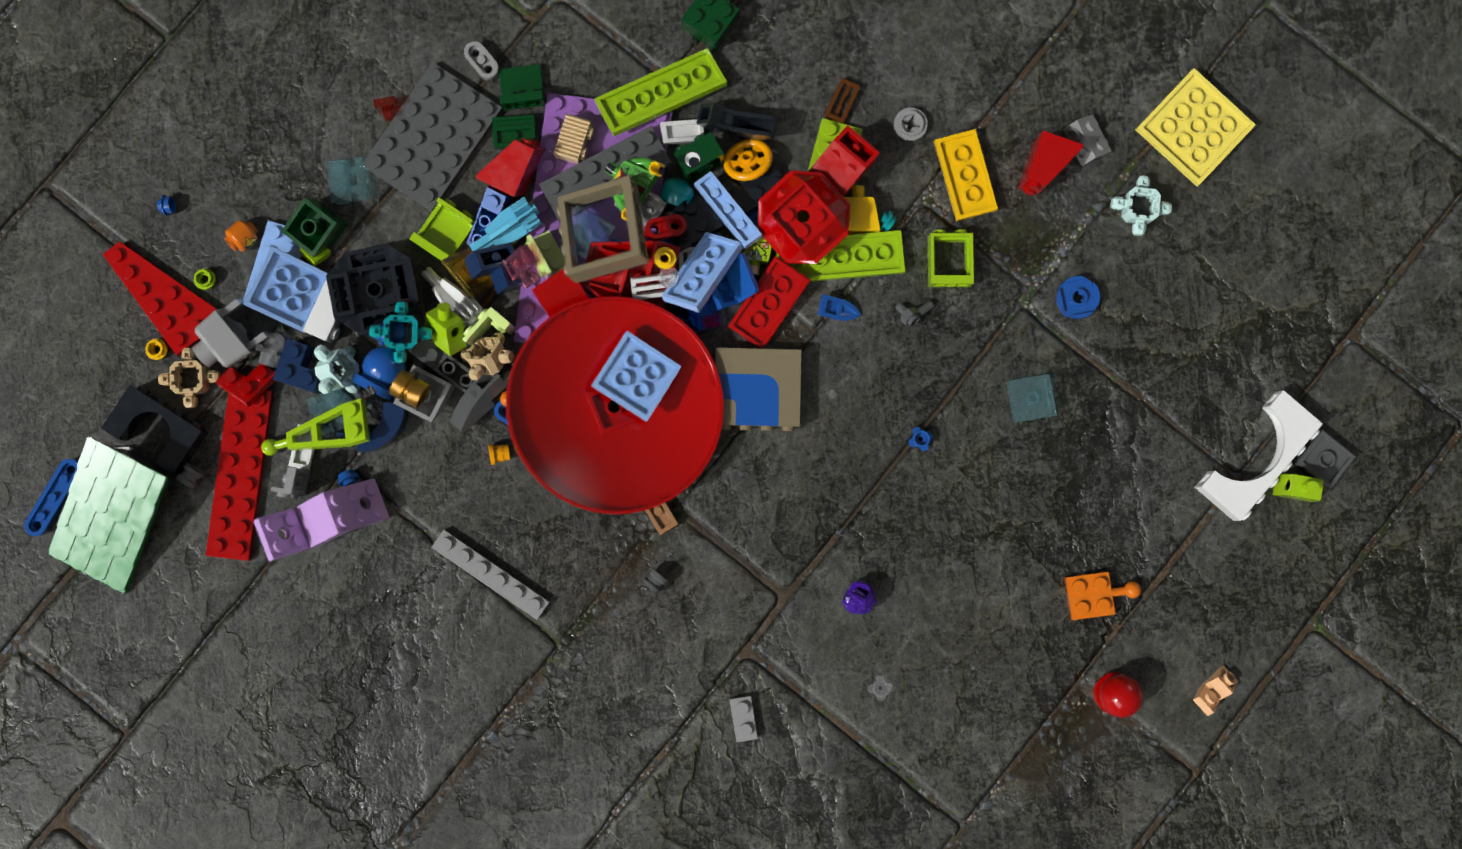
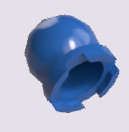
[353,346,406,401]

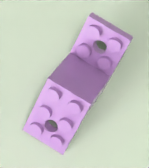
[254,478,390,562]

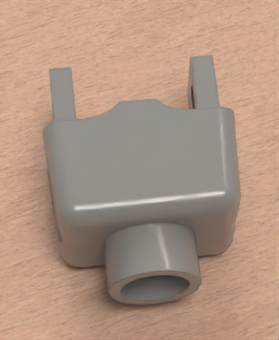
[192,298,271,368]

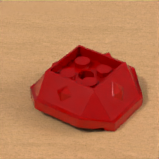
[758,170,851,264]

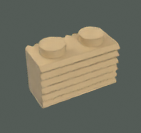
[553,113,594,164]

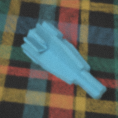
[469,197,542,251]

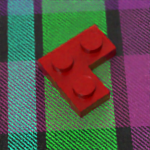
[215,363,276,407]

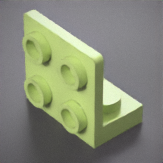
[525,230,565,279]
[462,307,515,346]

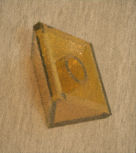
[441,247,493,299]

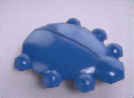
[375,319,406,346]

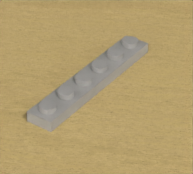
[431,530,550,620]

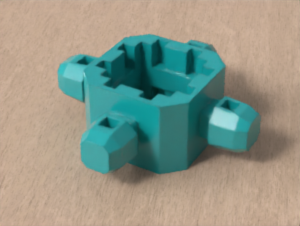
[369,302,432,363]

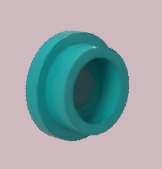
[878,211,896,231]

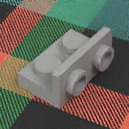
[271,467,311,499]

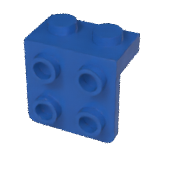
[712,253,759,310]

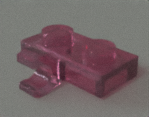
[503,244,541,289]

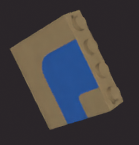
[715,348,801,432]

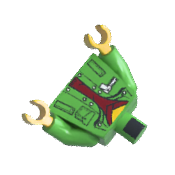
[605,157,665,221]

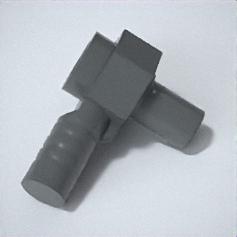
[895,301,934,327]

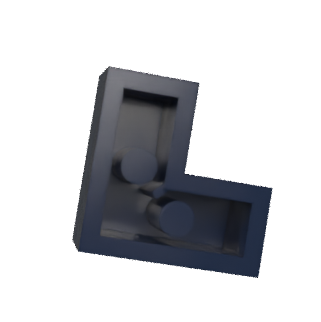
[464,242,526,294]
[273,339,321,395]

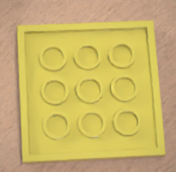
[1135,68,1256,186]

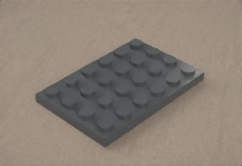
[361,62,503,212]

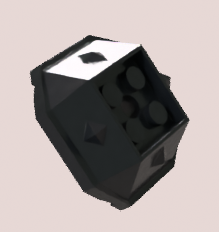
[326,244,420,336]

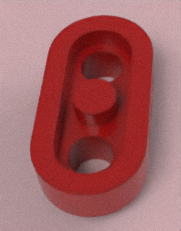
[644,214,687,241]

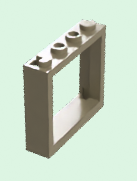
[557,175,649,283]

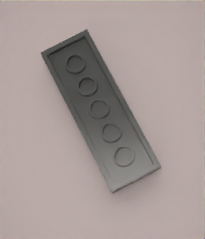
[539,126,671,223]

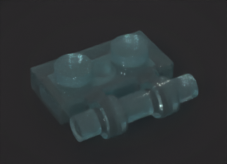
[327,157,369,205]
[306,388,348,439]

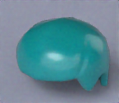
[659,178,694,206]

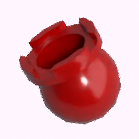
[1093,671,1144,718]

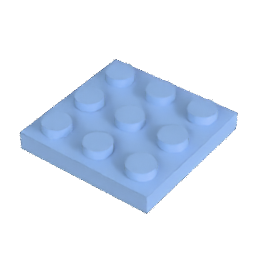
[243,246,328,333]
[591,331,682,421]

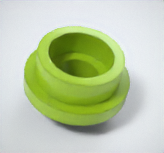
[194,268,216,290]

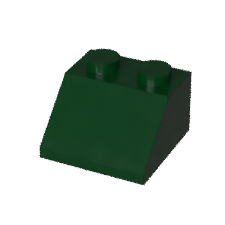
[281,197,348,257]

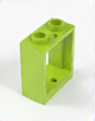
[928,230,974,287]

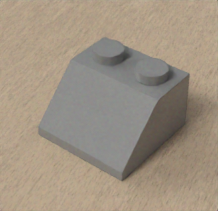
[394,365,456,423]

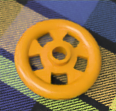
[724,139,773,181]

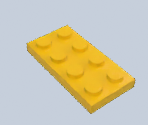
[934,129,998,222]

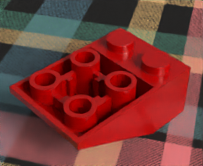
[808,125,880,197]

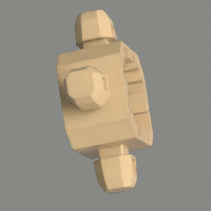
[460,332,514,380]
[158,348,221,408]

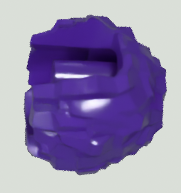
[842,581,877,614]

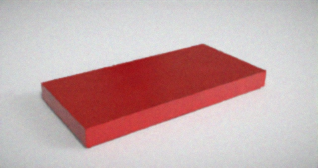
[728,256,811,349]

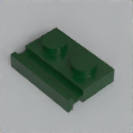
[492,115,536,150]

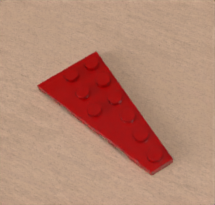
[102,242,216,356]

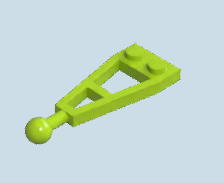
[261,399,370,456]

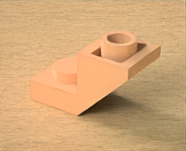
[1193,665,1238,716]

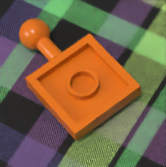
[1064,571,1141,620]

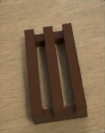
[824,78,861,124]

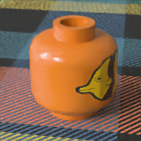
[224,220,258,252]

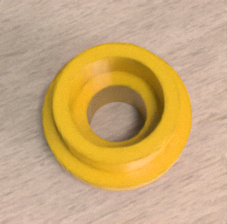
[654,247,676,269]
[145,339,168,360]

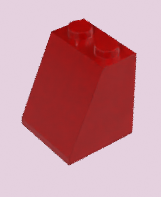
[1018,131,1084,196]
[476,137,545,197]
[532,268,590,317]

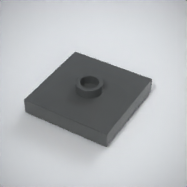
[1294,430,1356,490]

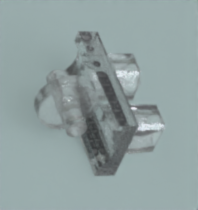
[255,333,285,368]

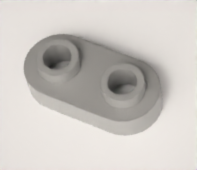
[464,41,499,80]

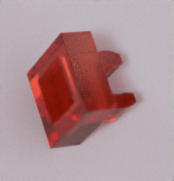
[373,96,400,122]

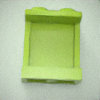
[409,197,474,266]

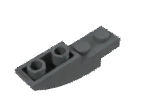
[403,327,474,393]
[450,361,514,434]

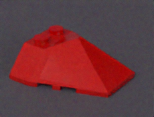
[580,241,680,308]

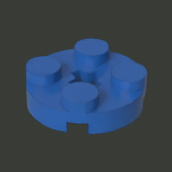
[1056,276,1100,319]

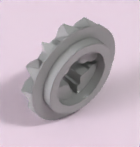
[894,108,927,141]

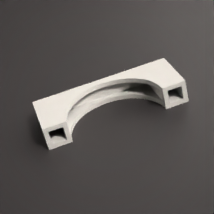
[1195,390,1323,521]

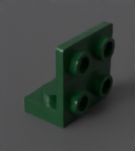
[498,64,546,111]

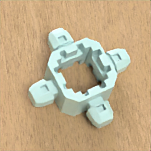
[1110,176,1172,236]
[314,345,360,394]

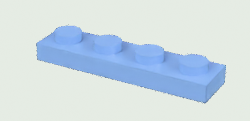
[694,171,762,250]

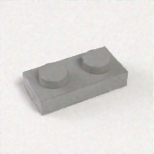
[730,695,758,742]

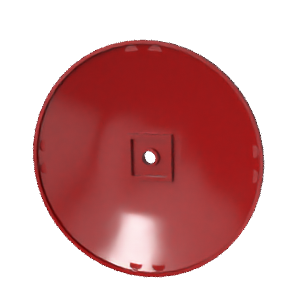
[506,296,724,514]

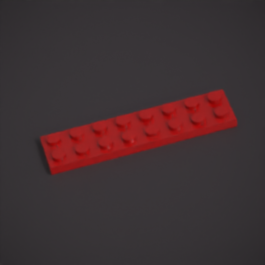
[205,390,274,561]

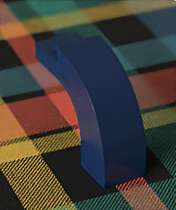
[336,402,409,452]

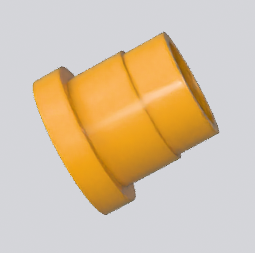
[488,444,510,465]

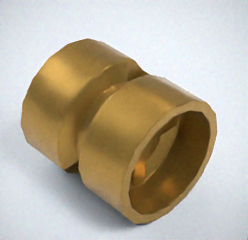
[389,370,431,409]

